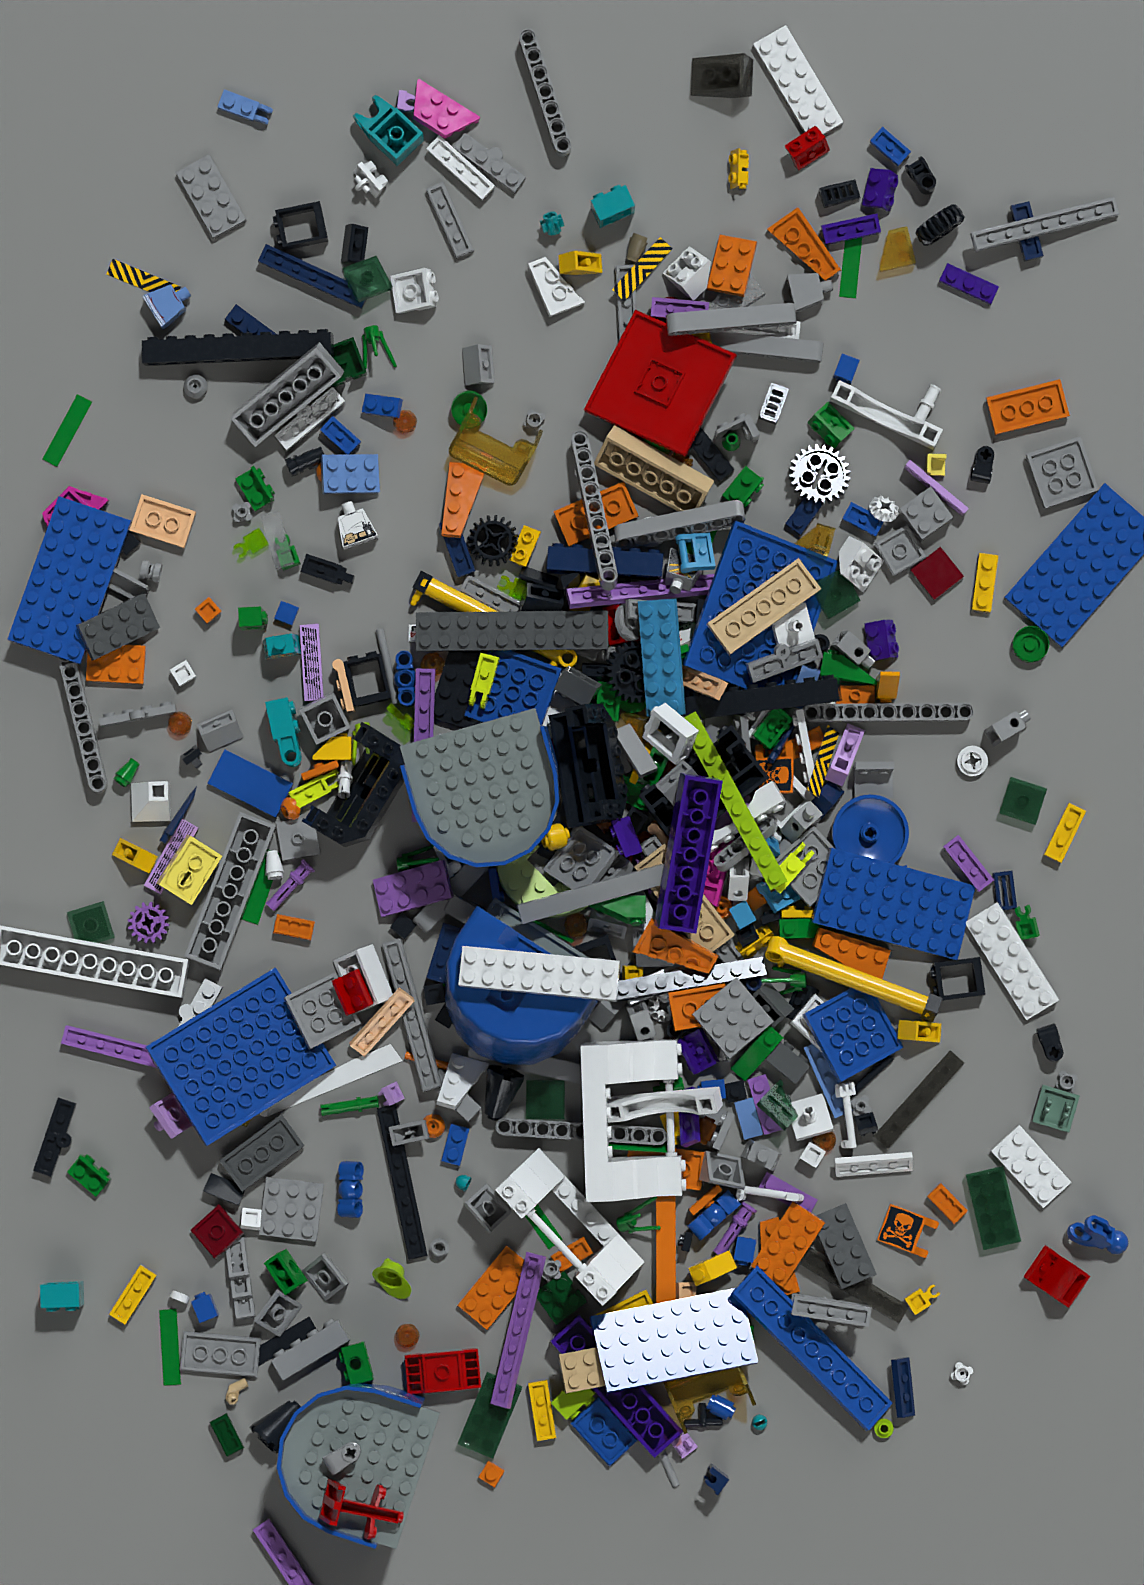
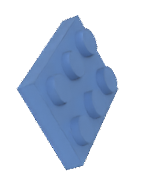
[321,454,380,494]

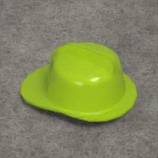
[372,1258,412,1299]

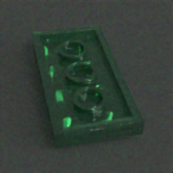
[965,1166,1021,1250]
[457,1371,523,1459]

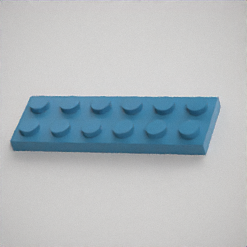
[638,598,686,717]

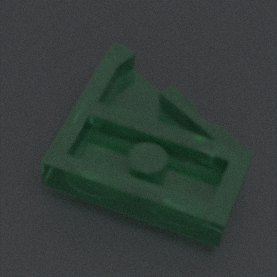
[756,1079,798,1131]

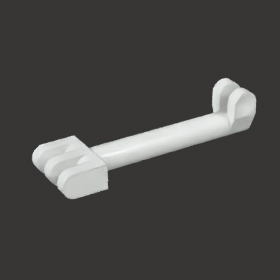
[835,1081,857,1148]
[736,1186,804,1202]

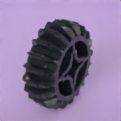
[915,204,965,246]
[467,515,519,567]

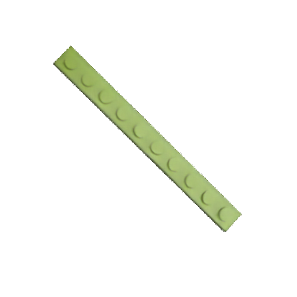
[684,711,788,891]

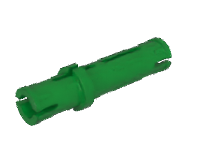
[320,1095,380,1117]

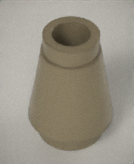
[626,233,648,262]

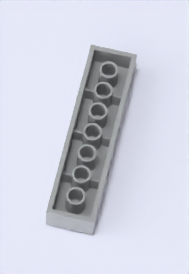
[184,812,276,970]

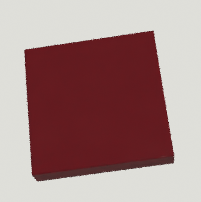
[910,547,964,600]
[190,1204,245,1259]

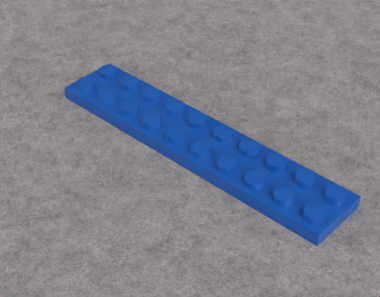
[731,1266,893,1432]

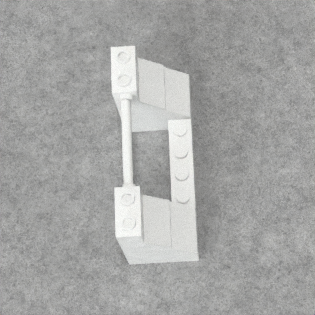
[581,1039,686,1202]
[495,1148,644,1306]

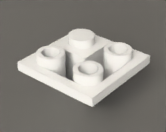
[663,246,711,301]
[839,536,884,593]
[131,781,171,822]

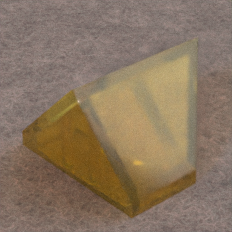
[794,523,836,557]
[620,712,649,746]

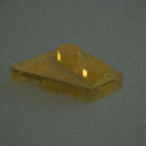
[879,226,916,272]

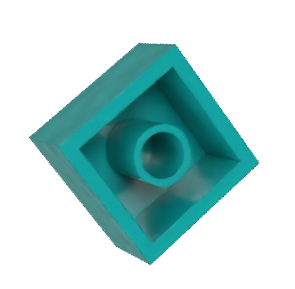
[591,185,635,228]
[40,1281,84,1312]

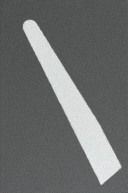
[260,1044,403,1117]

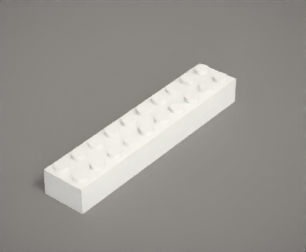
[0,925,190,998]

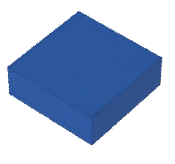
[274,601,299,626]

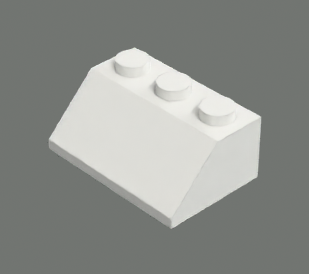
[333,944,393,1013]

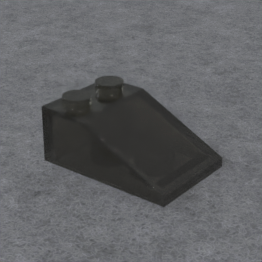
[691,53,753,98]

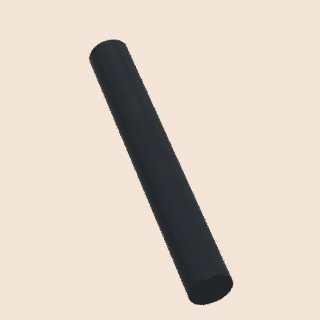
[850,1055,894,1098]

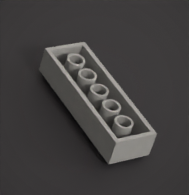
[230,342,344,447]

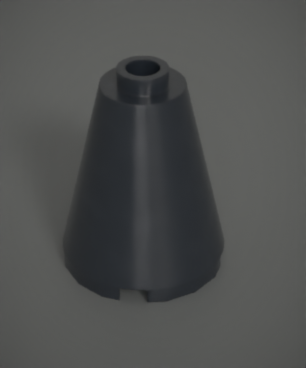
[484,1065,525,1121]
[249,1400,301,1455]

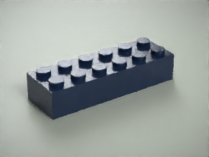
[547,543,664,580]

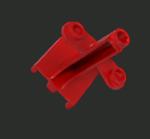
[319,1479,404,1540]

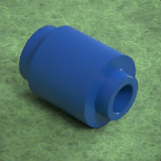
[706,1395,736,1420]

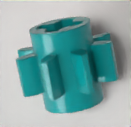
[540,212,565,236]

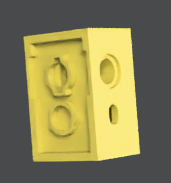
[156,835,223,905]

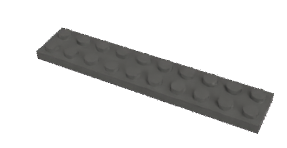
[416,611,608,651]

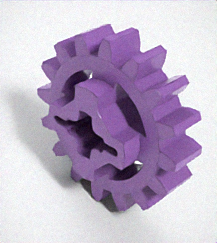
[128,902,170,944]

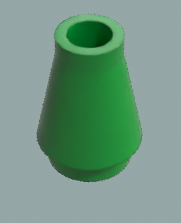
[722,432,741,451]
[113,758,140,788]

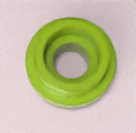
[874,1418,894,1438]

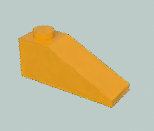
[876,672,900,703]

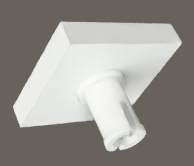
[771,602,815,647]
[786,1093,834,1141]

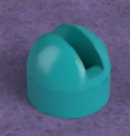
[455,1175,472,1192]
[752,1414,768,1430]

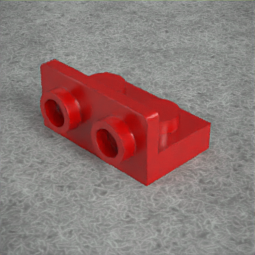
[785,126,830,171]
[332,969,374,1016]

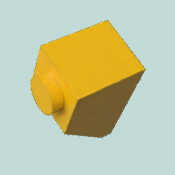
[558,251,603,275]
[313,733,352,761]
[112,838,158,873]
[898,1020,941,1043]
[688,1250,737,1286]

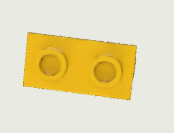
[728,148,749,189]
[509,525,541,567]
[735,925,774,960]

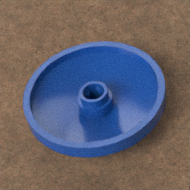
[832,794,909,864]

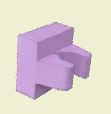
[396,90,415,113]
[378,1081,405,1106]
[671,1431,698,1459]

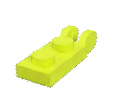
[469,653,500,709]
[288,769,339,808]
[775,842,814,894]

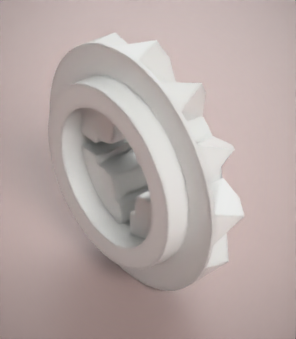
[869,496,899,522]
[957,746,988,776]
[648,995,672,1022]

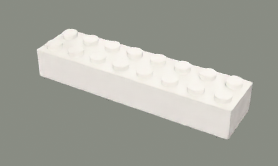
[458,946,620,1002]

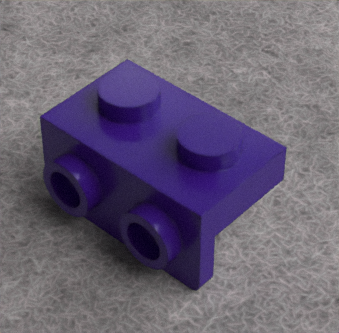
[862,168,898,212]
[864,620,899,661]
[609,816,642,858]
[678,1028,720,1075]

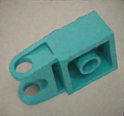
[353,95,424,166]
[265,697,302,767]

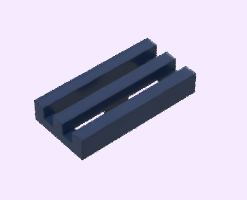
[993,871,1017,910]

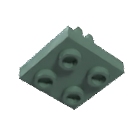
[1031,1085,1080,1133]

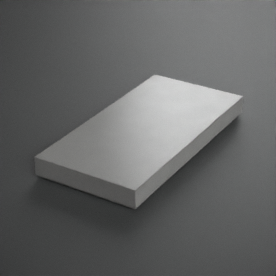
[180,1331,261,1377]

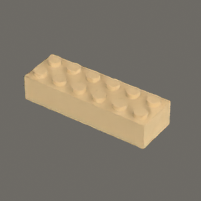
[594,425,714,512]

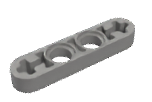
[713,816,777,872]

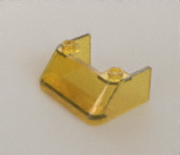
[449,397,543,486]
[663,1367,756,1434]

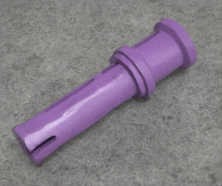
[266,859,315,911]
[713,1201,757,1254]

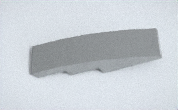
[226,1237,256,1320]

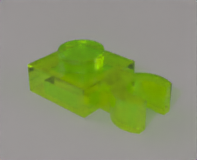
[233,528,270,558]
[497,575,527,600]
[386,703,414,732]

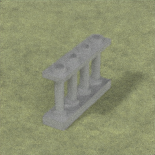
[791,1293,872,1327]

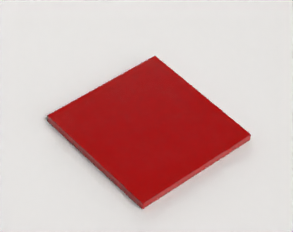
[584,310,737,457]

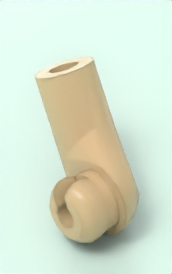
[226,1378,249,1405]

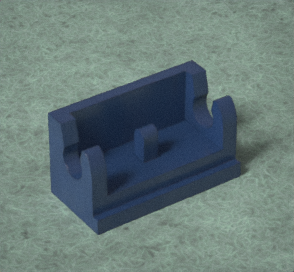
[704,1463,729,1495]

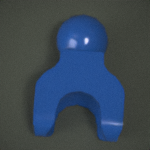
[1067,1215,1129,1254]

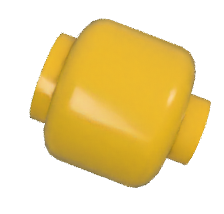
[541,823,570,851]

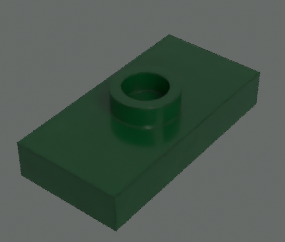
[209,1413,245,1457]

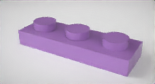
[651,297,709,319]
[943,835,994,892]
[747,1074,783,1135]
[758,1172,818,1212]

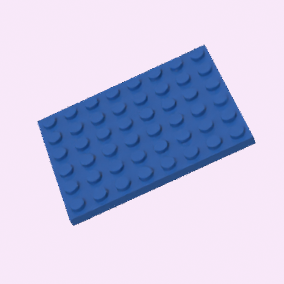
[683,521,838,689]
[145,967,336,1146]

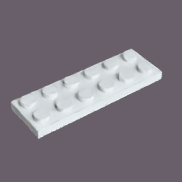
[753,25,843,135]
[966,902,1059,1020]

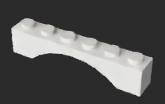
[830,380,943,450]
[710,781,787,853]
[607,1087,723,1123]

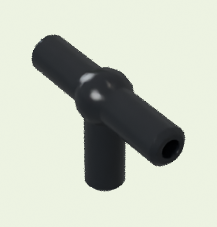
[684,1403,723,1428]

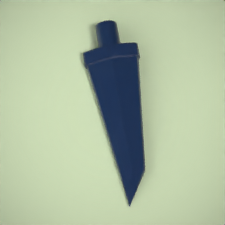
[767,722,796,763]
[159,786,197,844]

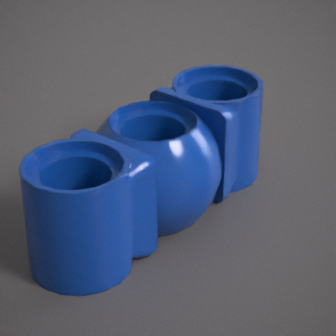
[394,651,416,707]
[337,1161,364,1218]
[687,1190,741,1241]

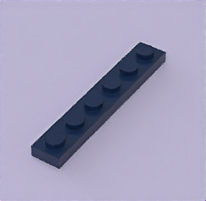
[258,244,370,309]

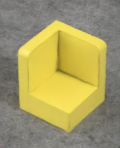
[925,454,947,476]

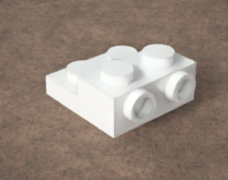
[390,268,439,314]

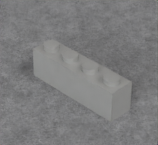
[271,1318,350,1380]

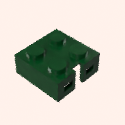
[331,337,367,387]
[536,1270,587,1325]

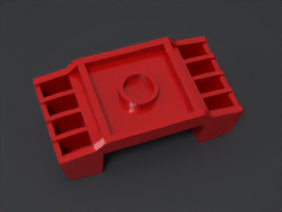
[404,1348,481,1394]

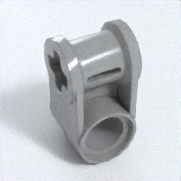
[322,1442,361,1476]

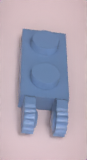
[217,89,273,124]

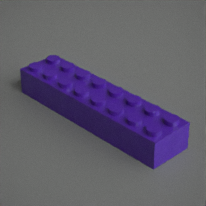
[654,773,723,934]
[550,1314,683,1458]

